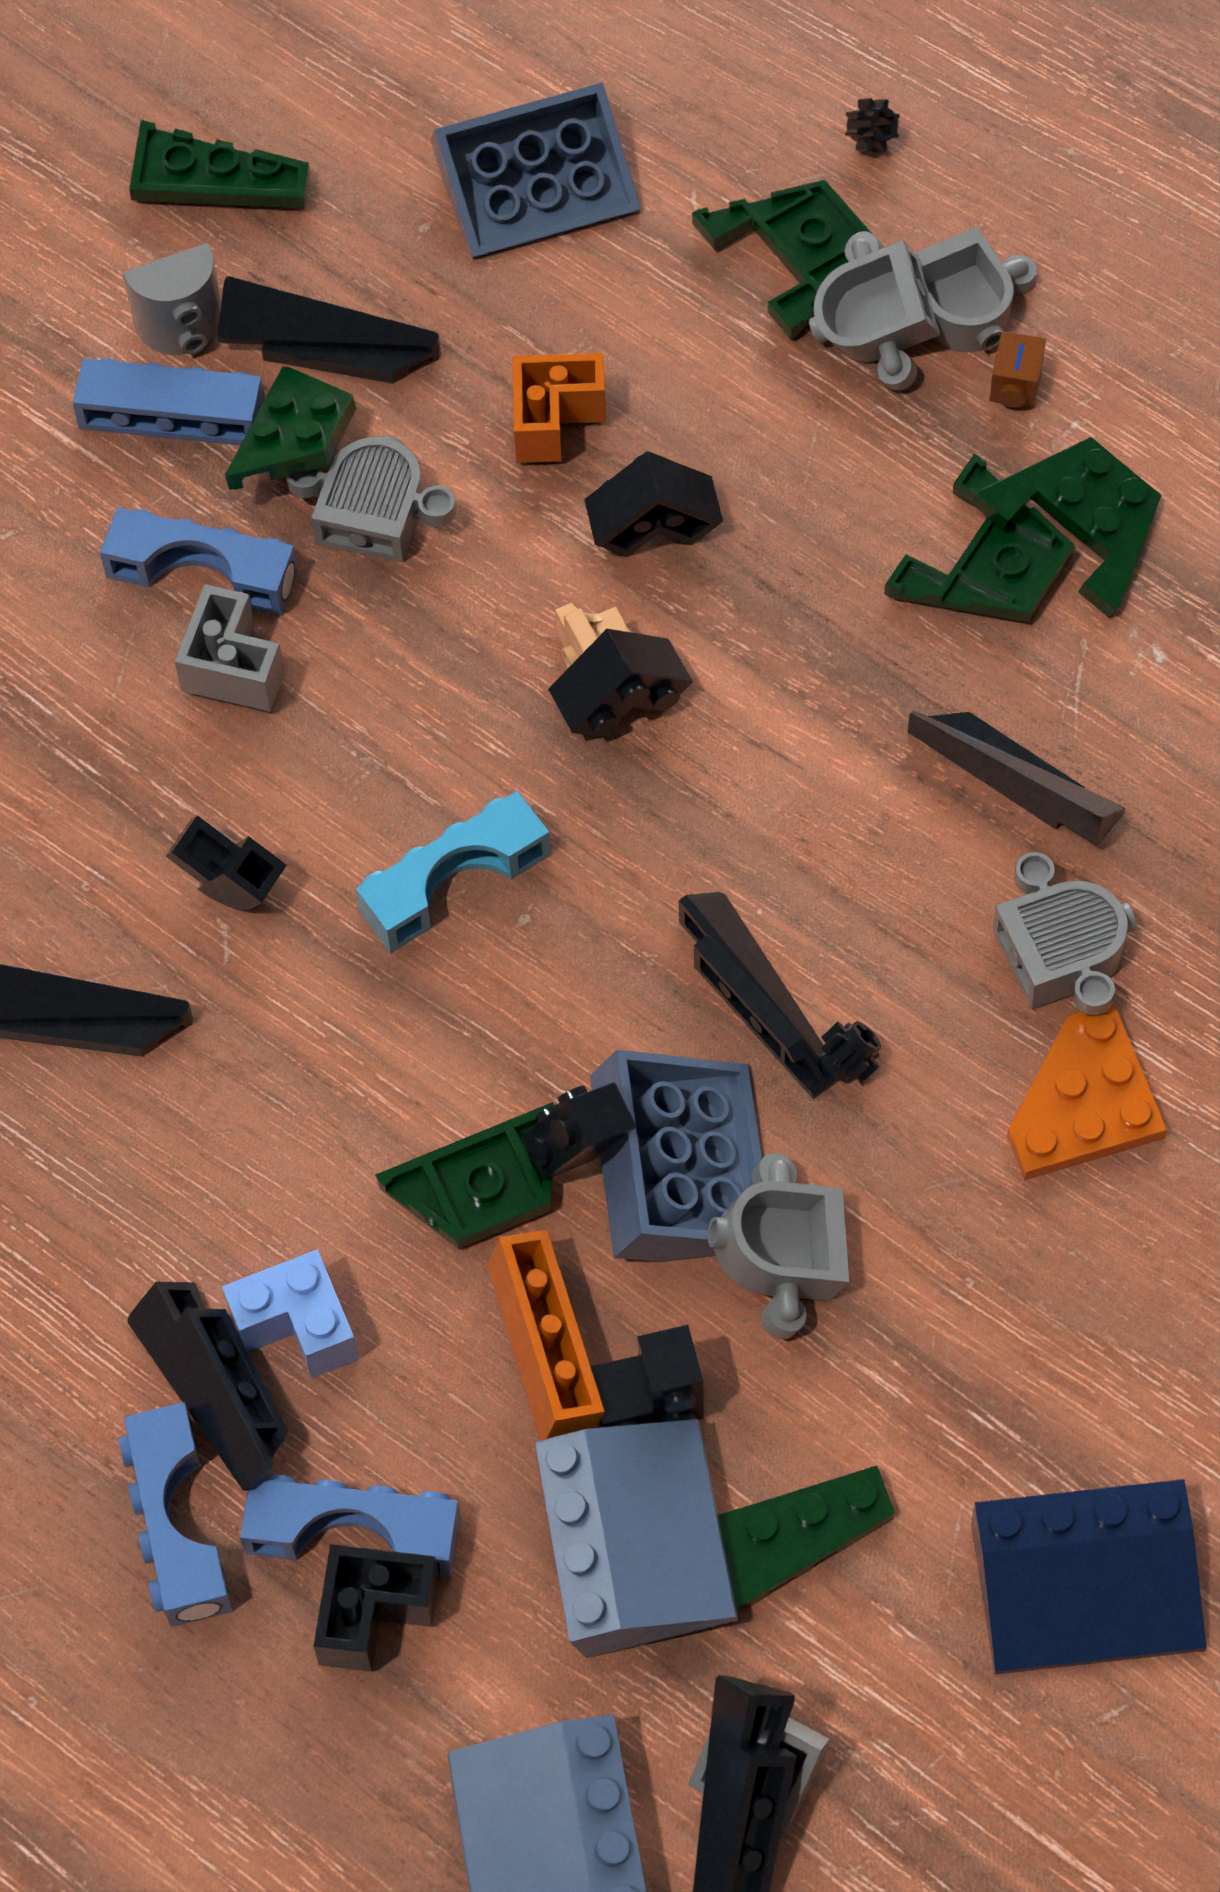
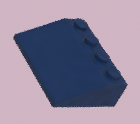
[971,1479,1206,1675]

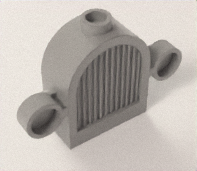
[916,227,1037,352]
[809,231,940,390]
[286,436,456,563]
[993,852,1137,1015]
[707,1153,849,1339]

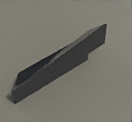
[217,276,441,384]
[908,711,1126,846]
[678,892,839,1100]
[0,964,193,1057]
[127,1281,288,1491]
[693,1675,797,1892]

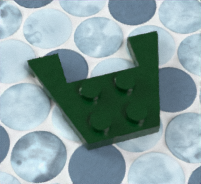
[692,180,871,339]
[971,437,1162,618]
[884,454,1074,622]

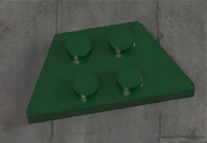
[225,367,357,490]
[375,1102,554,1249]

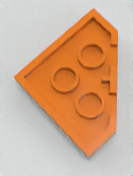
[1007,1002,1167,1181]

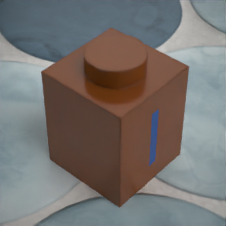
[989,331,1046,409]

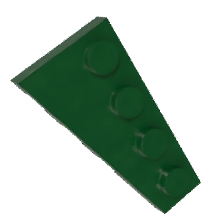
[129,120,310,209]
[711,1465,894,1630]

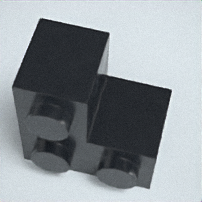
[584,451,723,557]
[548,628,693,737]
[591,1324,704,1428]
[313,1544,439,1672]

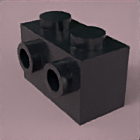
[522,1082,637,1180]

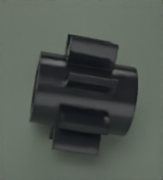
[845,98,900,152]
[820,1021,881,1082]

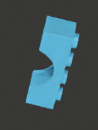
[355,791,551,953]

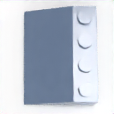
[430,82,641,259]
[590,1050,762,1262]
[535,1419,738,1658]
[447,1715,646,1892]

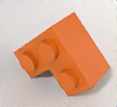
[512,353,606,463]

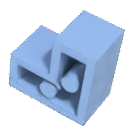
[222,1249,359,1378]

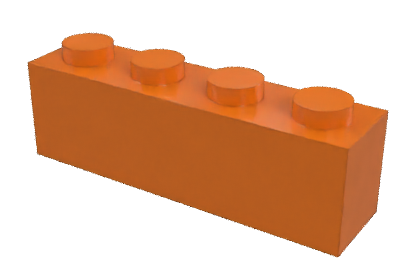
[487,1229,604,1441]

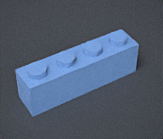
[72,358,265,445]

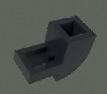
[166,815,287,910]

